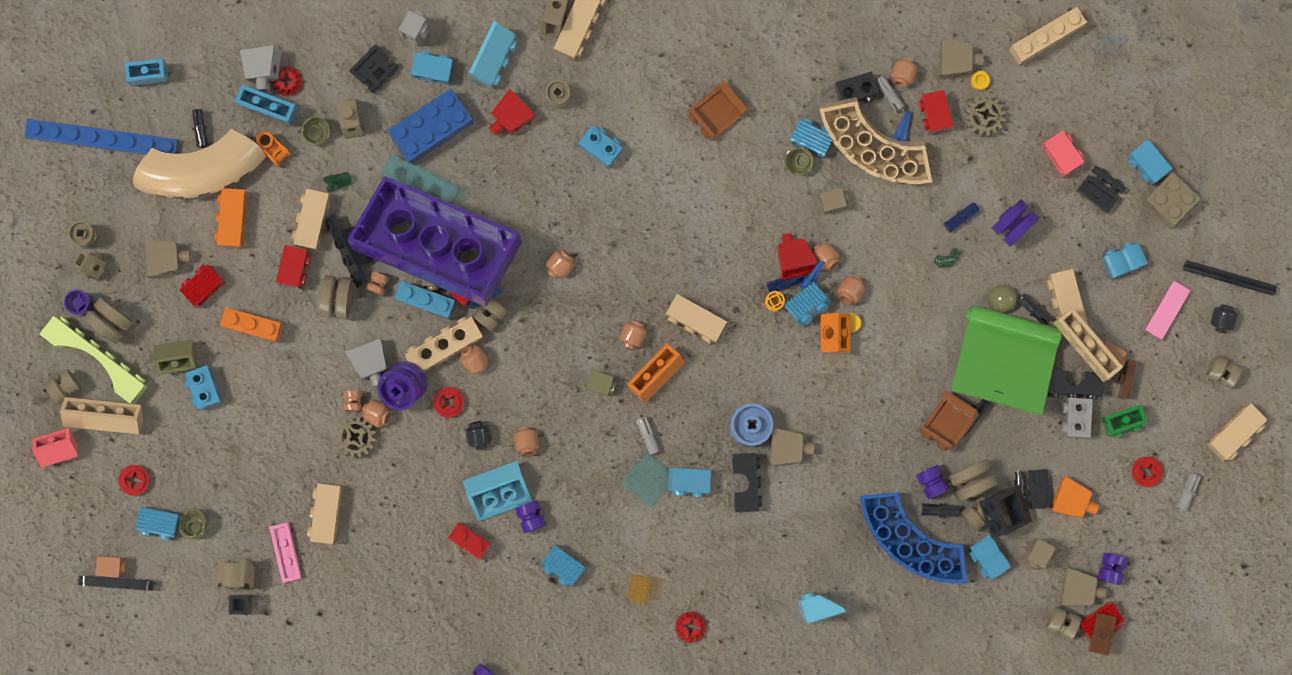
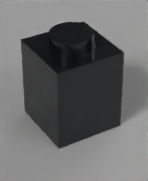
[229,595,252,615]

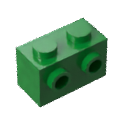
[1101,405,1148,438]

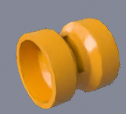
[765,291,785,312]

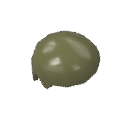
[301,116,331,146]
[784,147,815,175]
[988,284,1018,313]
[178,508,208,539]

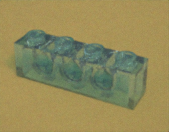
[380,153,460,205]

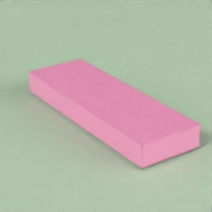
[1144,281,1191,340]
[269,522,302,583]

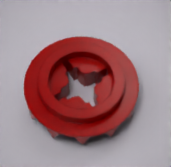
[272,66,302,96]
[433,387,464,418]
[1131,456,1163,487]
[119,465,150,496]
[675,612,706,643]

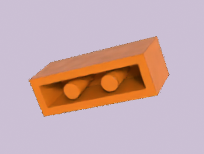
[214,188,248,249]
[220,307,284,343]
[627,343,685,404]

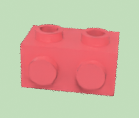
[1041,131,1084,178]
[32,428,78,468]

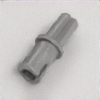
[875,76,905,112]
[637,416,661,455]
[1176,473,1201,512]

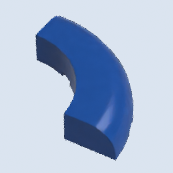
[860,492,967,584]

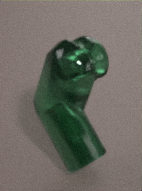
[934,247,962,268]

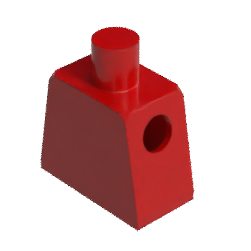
[489,89,536,136]
[777,233,817,280]

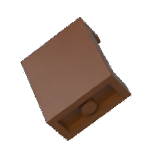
[688,80,748,141]
[919,390,979,452]

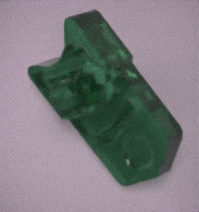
[323,172,352,192]

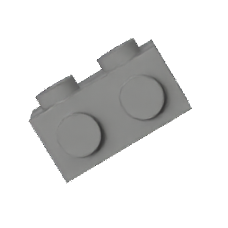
[398,10,430,47]
[1061,398,1093,439]

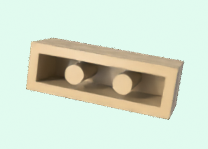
[292,189,331,251]
[1046,269,1088,324]
[665,294,727,344]
[1206,403,1267,461]
[307,484,343,544]

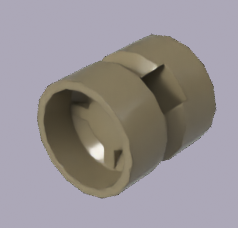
[545,80,571,109]
[68,221,99,249]
[472,298,508,332]
[1206,355,1243,389]
[44,369,82,404]
[961,495,991,532]
[1046,606,1081,640]

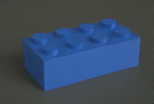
[387,89,474,165]

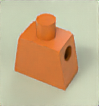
[1049,477,1099,518]

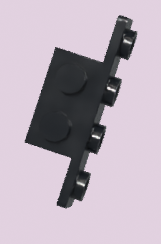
[325,214,374,288]

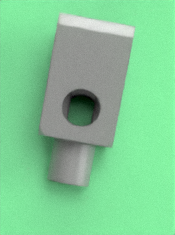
[240,45,282,92]
[346,339,388,387]

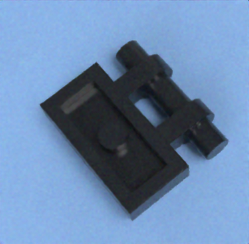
[349,44,399,94]
[1076,165,1126,214]
[1014,469,1052,509]

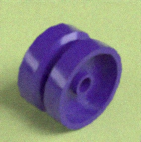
[991,199,1040,247]
[377,361,428,410]

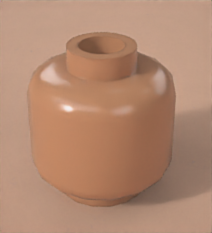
[891,58,918,88]
[812,243,840,271]
[546,250,574,279]
[837,276,866,305]
[619,320,647,349]
[460,345,488,374]
[362,400,392,427]
[513,427,540,457]

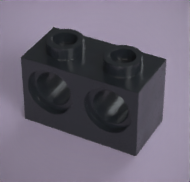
[834,71,879,103]

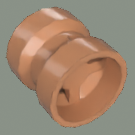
[366,271,390,296]
[343,391,362,411]

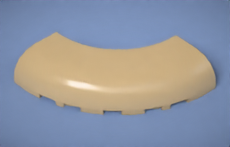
[819,97,932,184]
[133,129,266,198]

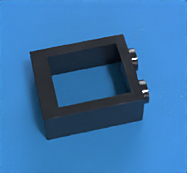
[979,485,1032,538]

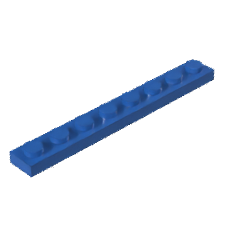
[24,119,179,155]

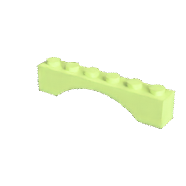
[40,316,148,404]

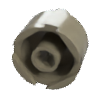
[215,559,255,591]

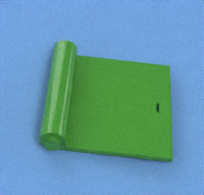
[951,305,1062,415]

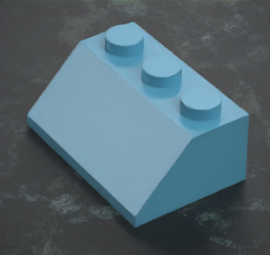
[469,21,518,89]
[463,461,532,522]
[797,592,845,624]

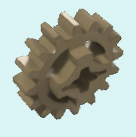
[964,95,1006,137]
[334,416,377,458]

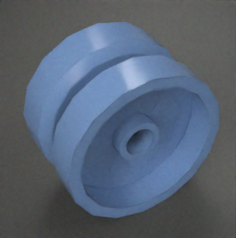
[730,403,773,447]

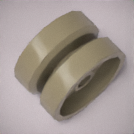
[319,275,354,320]
[83,297,133,344]
[949,459,999,501]

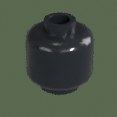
[1210,304,1238,334]
[465,421,492,450]

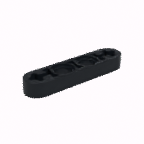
[78,576,154,591]

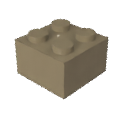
[1142,172,1201,229]

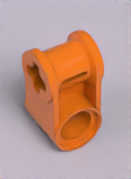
[256,131,291,167]

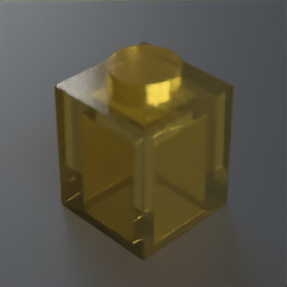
[627,575,651,605]

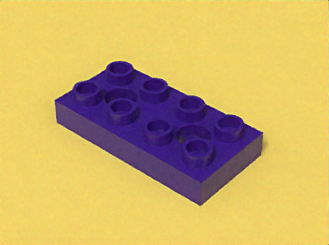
[347,176,522,307]

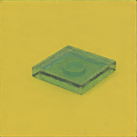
[621,453,669,507]

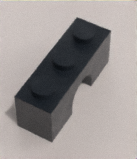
[1047,369,1104,400]
[732,453,762,513]

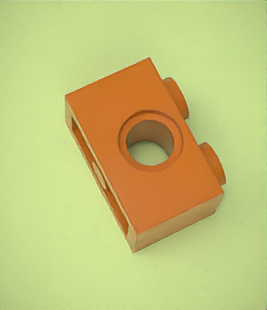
[820,313,851,354]

